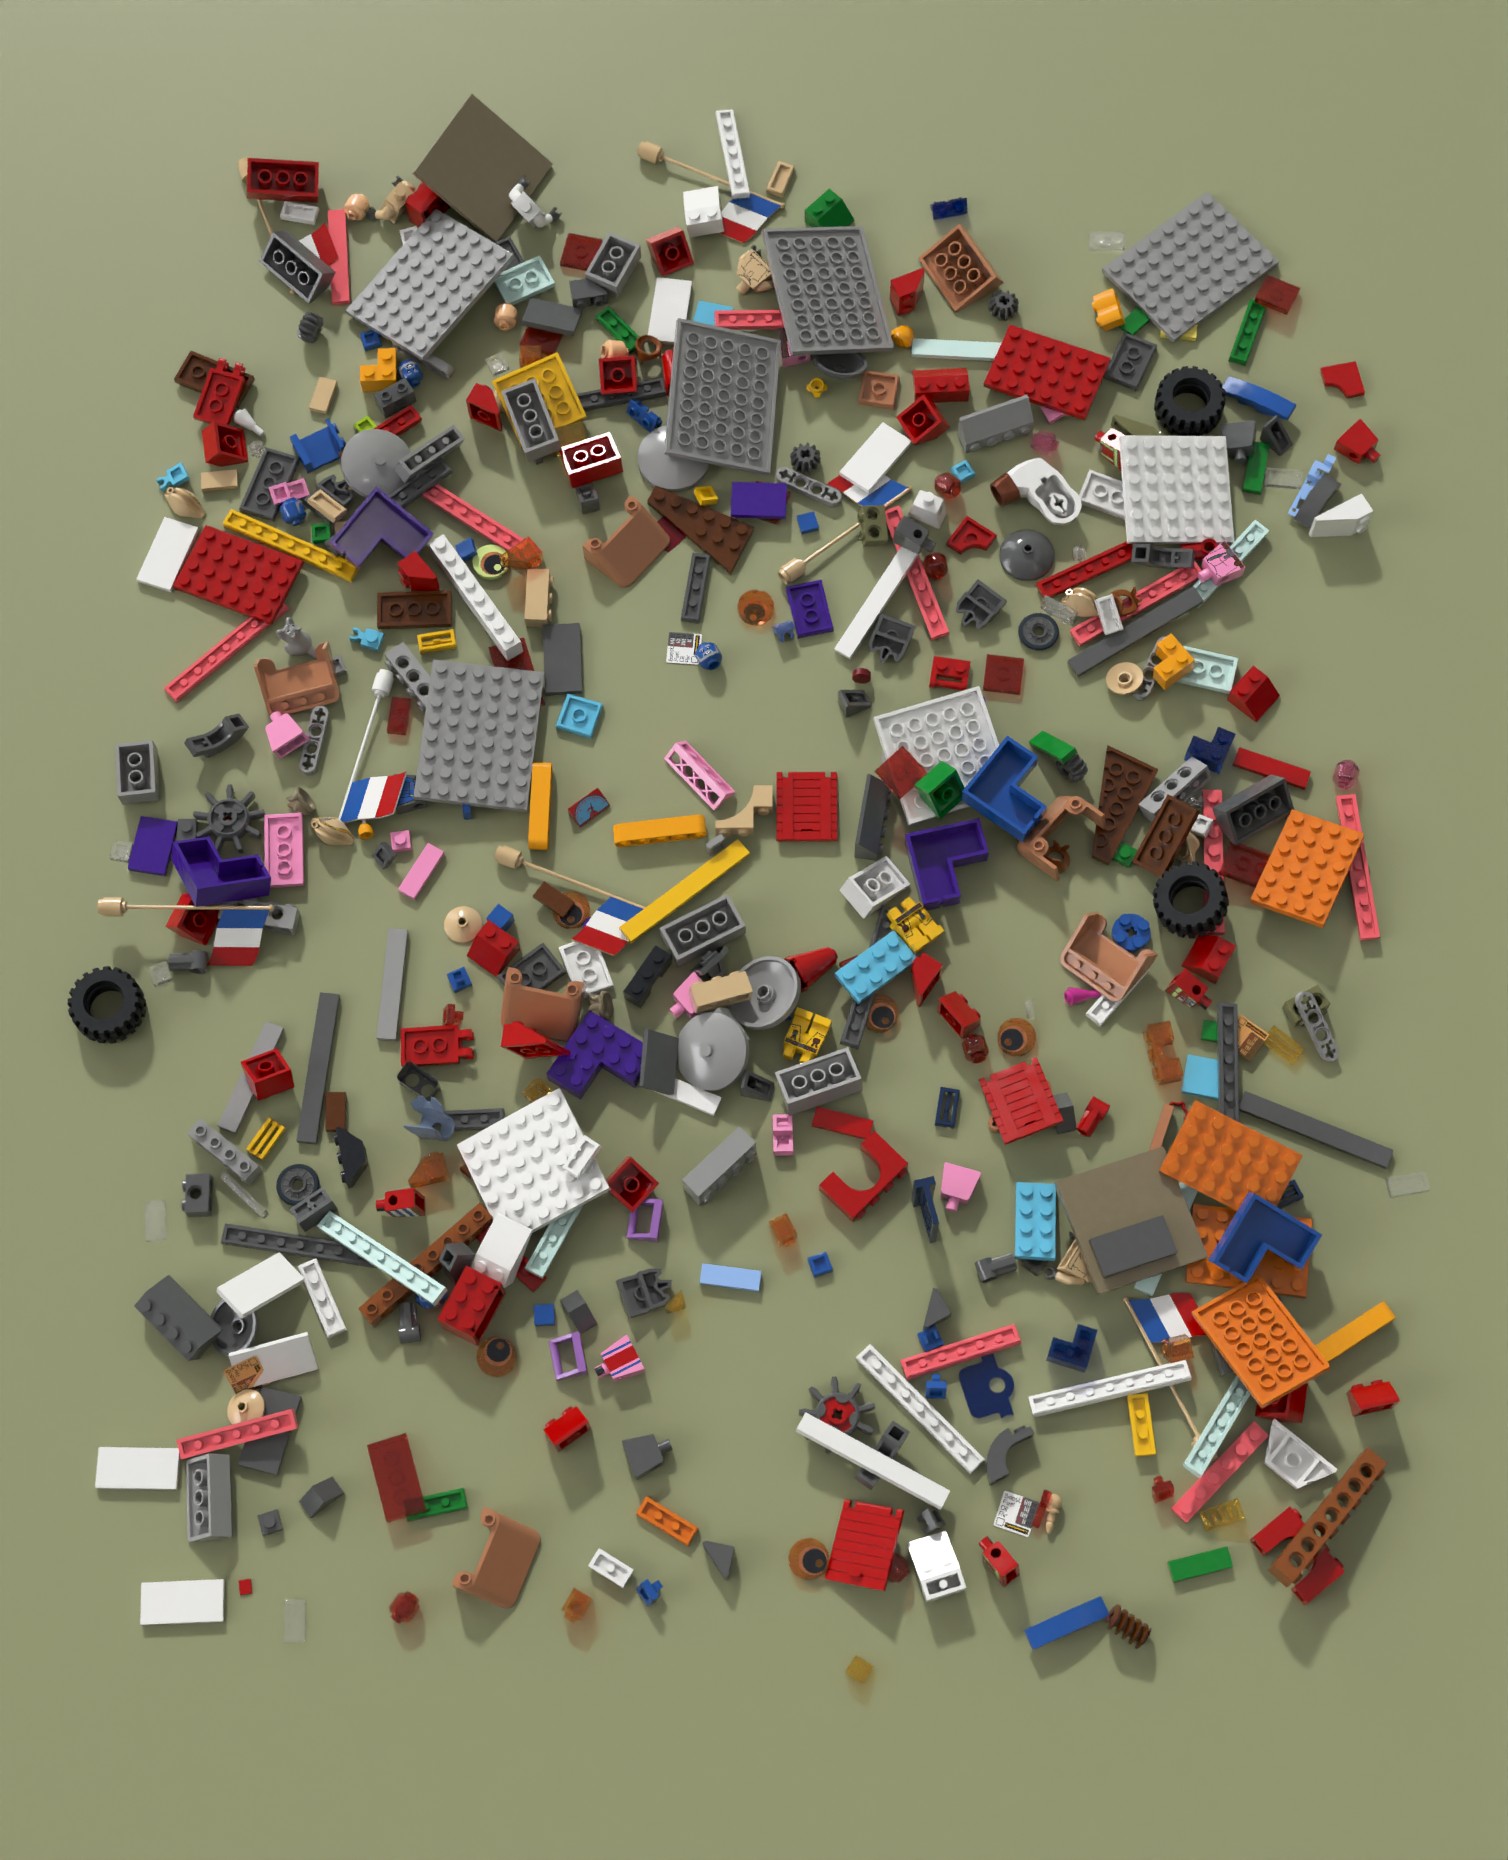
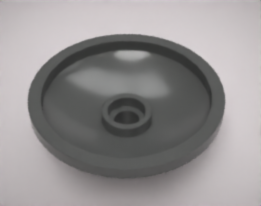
[814,353,867,380]
[999,530,1055,581]
[211,1299,258,1356]

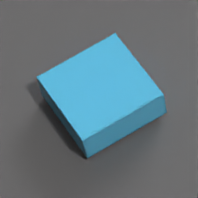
[950,460,976,484]

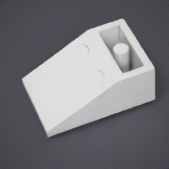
[907,1530,966,1603]

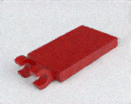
[193,358,246,425]
[401,1025,474,1067]

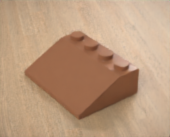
[918,224,1004,312]

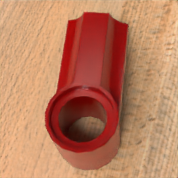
[1180,538,1218,560]
[1076,1096,1110,1138]

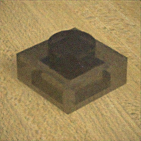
[1021,1259,1049,1277]

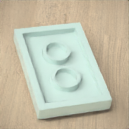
[494,255,556,305]
[1177,646,1238,694]

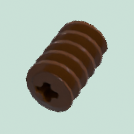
[1105,1604,1152,1649]

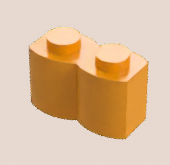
[1092,288,1125,332]

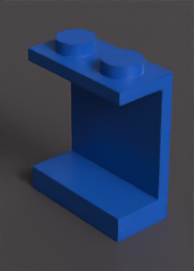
[290,418,346,473]

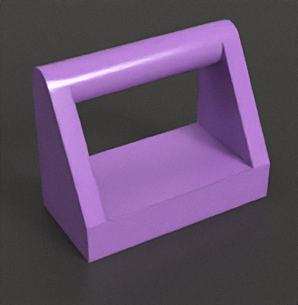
[626,1199,663,1243]
[549,1332,588,1381]

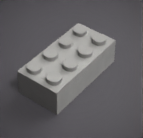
[501,378,562,462]
[660,894,746,967]
[682,1126,757,1206]

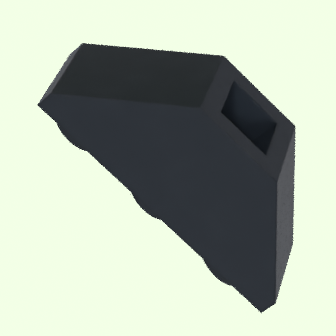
[334,1127,369,1188]

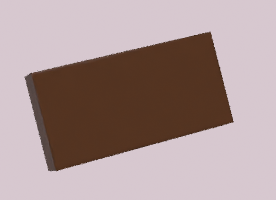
[533,881,575,919]
[325,1092,346,1132]

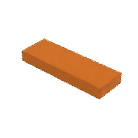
[636,1496,699,1547]

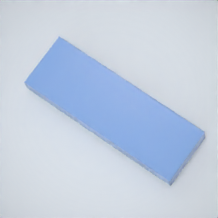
[700,1263,762,1292]

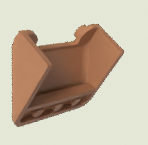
[582,495,670,587]
[254,641,340,715]
[1060,912,1158,1001]
[500,967,586,1041]
[452,1507,540,1608]

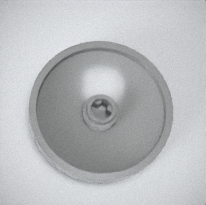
[638,425,710,492]
[341,429,411,498]
[729,956,801,1030]
[677,1012,749,1091]

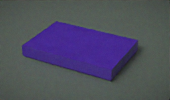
[731,482,787,519]
[786,580,834,639]
[128,816,178,876]

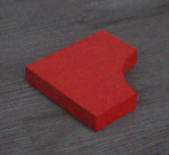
[1320,361,1365,399]
[946,516,997,555]

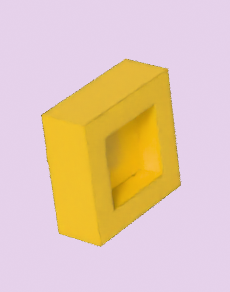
[693,486,718,506]

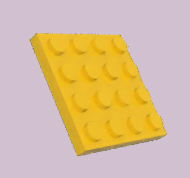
[492,352,587,447]

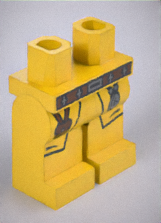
[887,897,945,954]
[783,1007,832,1064]

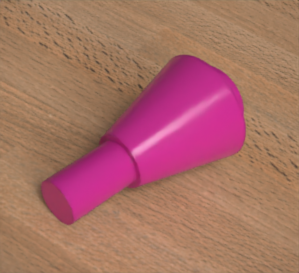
[1064,987,1101,1006]

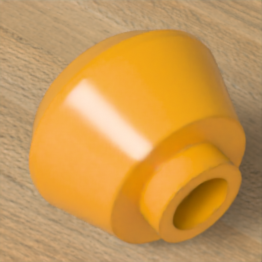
[891,325,914,349]

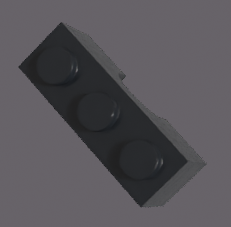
[623,945,672,1008]

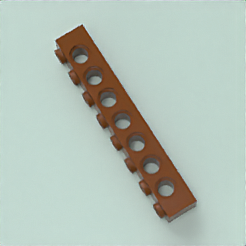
[358,1203,493,1328]
[1267,1447,1387,1587]

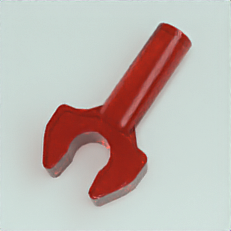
[1031,1489,1052,1528]

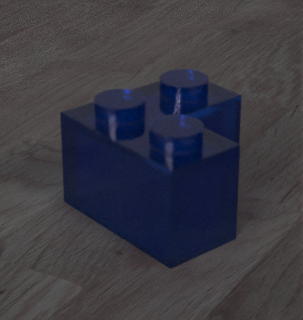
[1184,727,1236,774]
[1046,1324,1097,1373]

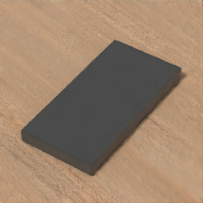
[239,447,300,522]
[543,623,583,695]
[1089,1215,1178,1278]
[238,1386,302,1476]

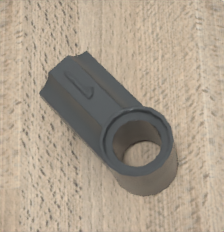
[168,950,208,974]
[974,1253,1017,1283]
[398,1302,421,1344]

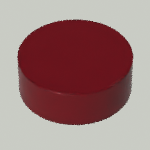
[852,668,871,684]

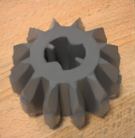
[989,290,1019,321]
[297,312,324,343]
[790,442,821,474]
[1056,754,1088,783]

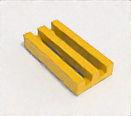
[417,629,457,654]
[246,1117,285,1161]

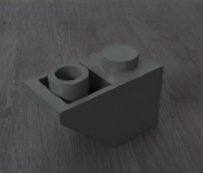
[569,278,608,309]
[439,1243,475,1285]

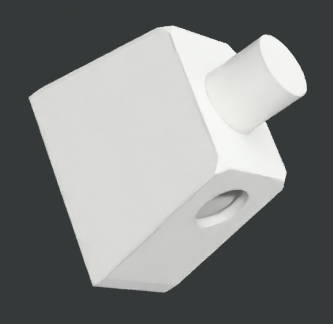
[908,490,947,529]

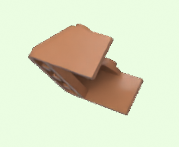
[1017,796,1106,882]

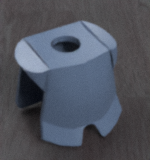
[403,1096,455,1141]

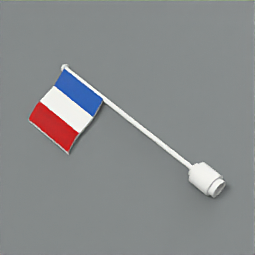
[338,669,407,824]

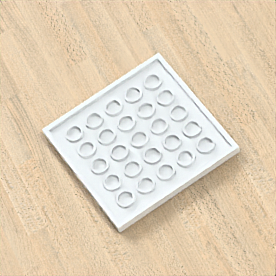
[1119,435,1234,544]
[873,686,999,825]
[457,1088,611,1233]

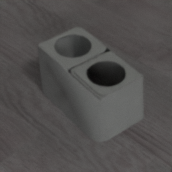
[397,1061,441,1102]

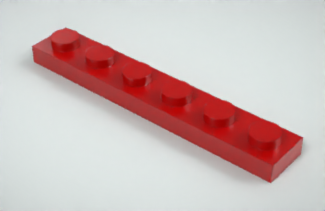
[1036,541,1133,601]

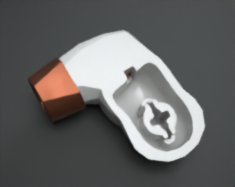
[990,458,1082,525]

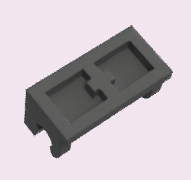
[289,1187,338,1232]

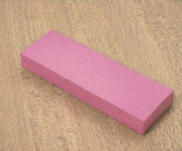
[398,843,445,900]

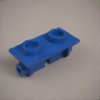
[626,399,662,432]

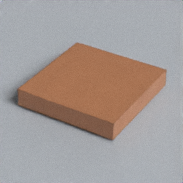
[858,370,899,410]

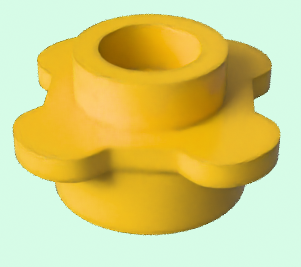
[806,378,828,398]

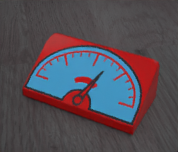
[568,788,610,827]

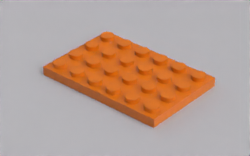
[1250,809,1365,928]
[1159,1100,1303,1211]
[1185,1204,1312,1298]
[1192,1274,1330,1409]

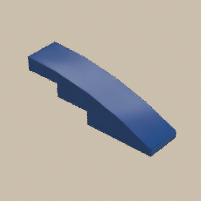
[1222,376,1296,420]
[1024,1596,1109,1650]

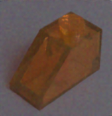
[499,536,543,570]
[408,1152,450,1188]

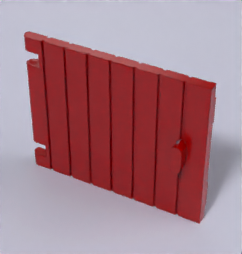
[777,772,837,841]
[978,1057,1064,1145]
[825,1499,905,1592]

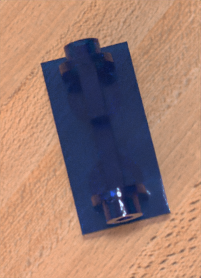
[930,197,968,220]

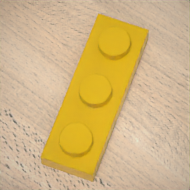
[1127,1393,1156,1457]

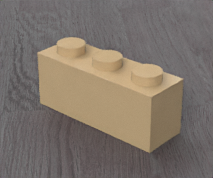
[525,569,554,627]
[689,971,753,1014]

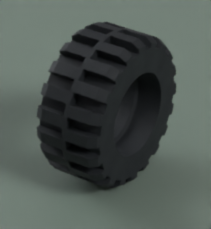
[1154,366,1226,436]
[1153,861,1229,939]
[67,966,146,1044]

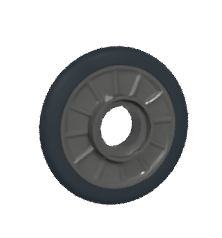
[1018,613,1059,651]
[276,1164,319,1206]

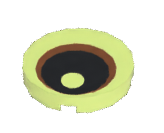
[472,544,509,580]

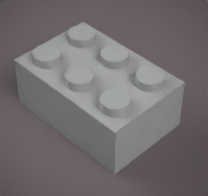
[585,232,641,298]
[115,740,160,805]

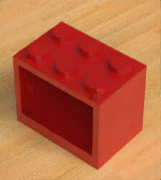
[437,1266,506,1346]

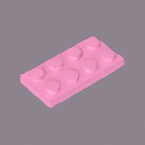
[264,813,304,888]

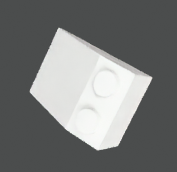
[683,186,724,238]
[1309,493,1373,537]
[840,856,910,919]
[471,1213,533,1288]

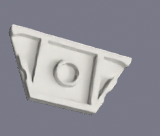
[1264,1419,1338,1490]

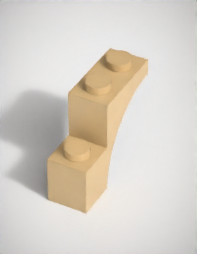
[715,785,773,837]

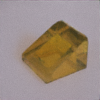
[522,1078,552,1103]
[665,1290,686,1314]
[845,1655,873,1684]

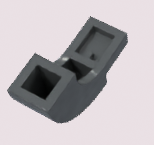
[1294,475,1341,528]
[1131,544,1195,569]
[184,713,249,758]
[854,1421,910,1490]
[986,1426,1034,1485]

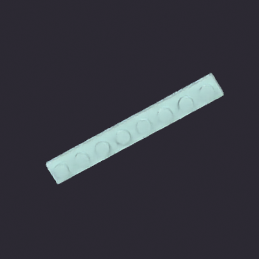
[317,1211,448,1306]

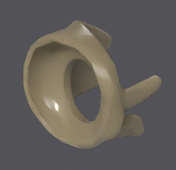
[286,787,316,816]
[588,991,613,1020]

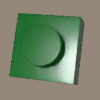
[311,523,331,544]
[1112,842,1138,868]

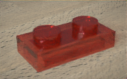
[387,697,411,735]

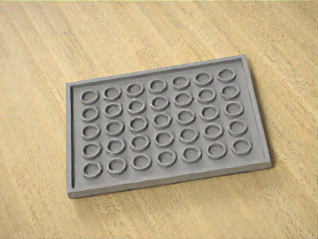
[1102,192,1279,343]
[345,209,515,362]
[761,226,894,355]
[664,318,781,475]
[413,659,544,812]

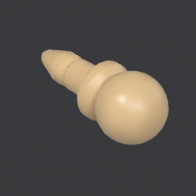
[1045,1494,1062,1534]

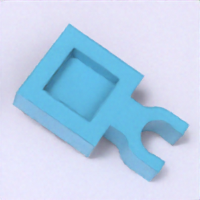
[156,462,190,492]
[349,627,385,652]

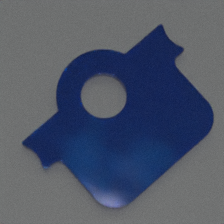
[959,1353,1014,1418]

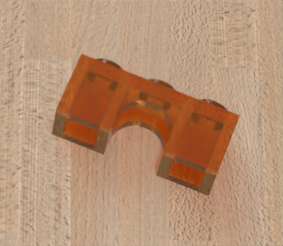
[1143,1021,1184,1085]

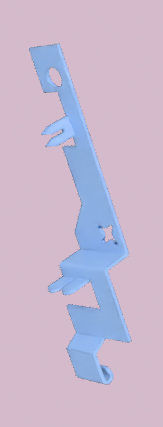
[1288,454,1336,517]

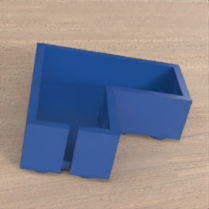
[961,735,1047,843]
[1208,1192,1322,1283]

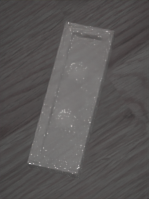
[220,1171,269,1219]

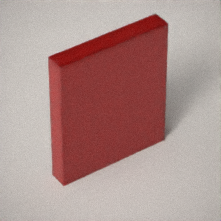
[239,1579,252,1595]

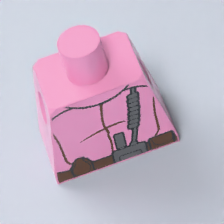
[1197,541,1245,586]

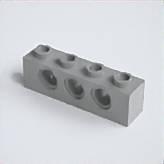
[394,425,465,483]
[385,642,430,712]
[1138,757,1212,822]
[218,898,300,935]
[187,1118,263,1186]

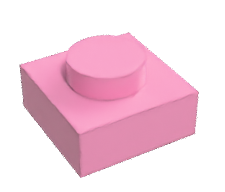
[390,830,412,852]

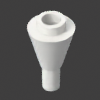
[234,409,265,437]

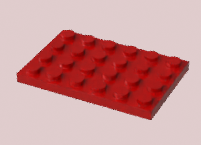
[984,325,1111,421]
[173,525,304,625]

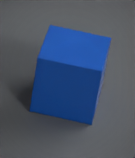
[486,904,515,932]

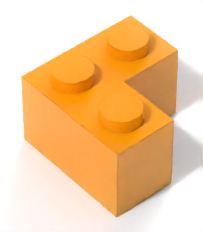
[360,348,399,392]
[1153,633,1195,691]

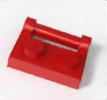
[929,656,971,691]

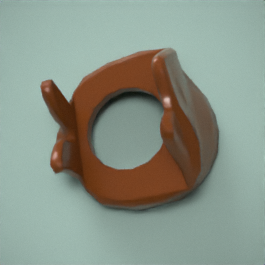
[635,335,663,364]
[1110,587,1142,617]
[1044,840,1070,874]

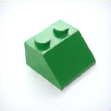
[805,188,854,227]
[915,761,965,819]

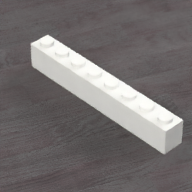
[428,534,523,661]

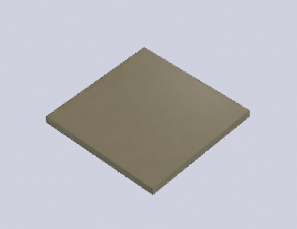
[412,94,553,243]
[1054,1146,1208,1295]

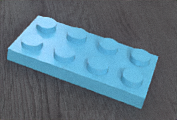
[834,930,917,1004]
[1015,1182,1056,1261]

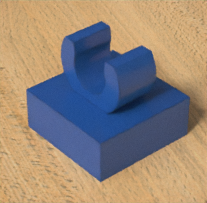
[772,620,795,642]
[447,967,472,993]
[917,1326,944,1352]
[925,1374,947,1399]
[636,1579,663,1606]

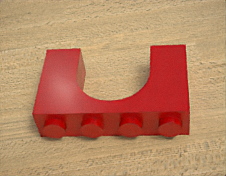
[819,1131,908,1222]
[1250,1506,1345,1605]

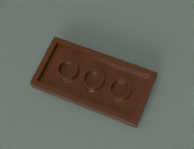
[174,350,255,408]
[377,590,452,629]
[1132,794,1201,878]

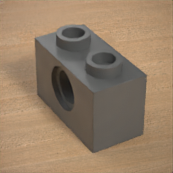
[374,378,417,419]
[182,1173,213,1217]

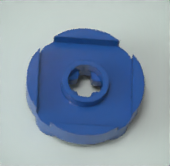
[1111,914,1151,952]

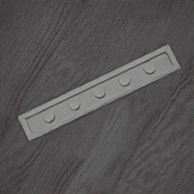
[376,928,408,1041]
[218,1021,284,1134]

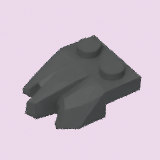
[303,474,354,524]
[956,579,1007,630]
[869,614,916,664]
[616,1269,672,1319]

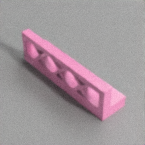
[664,740,735,810]

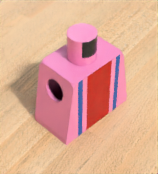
[594,1335,645,1382]

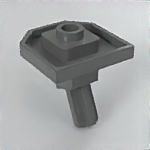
[690,946,729,978]

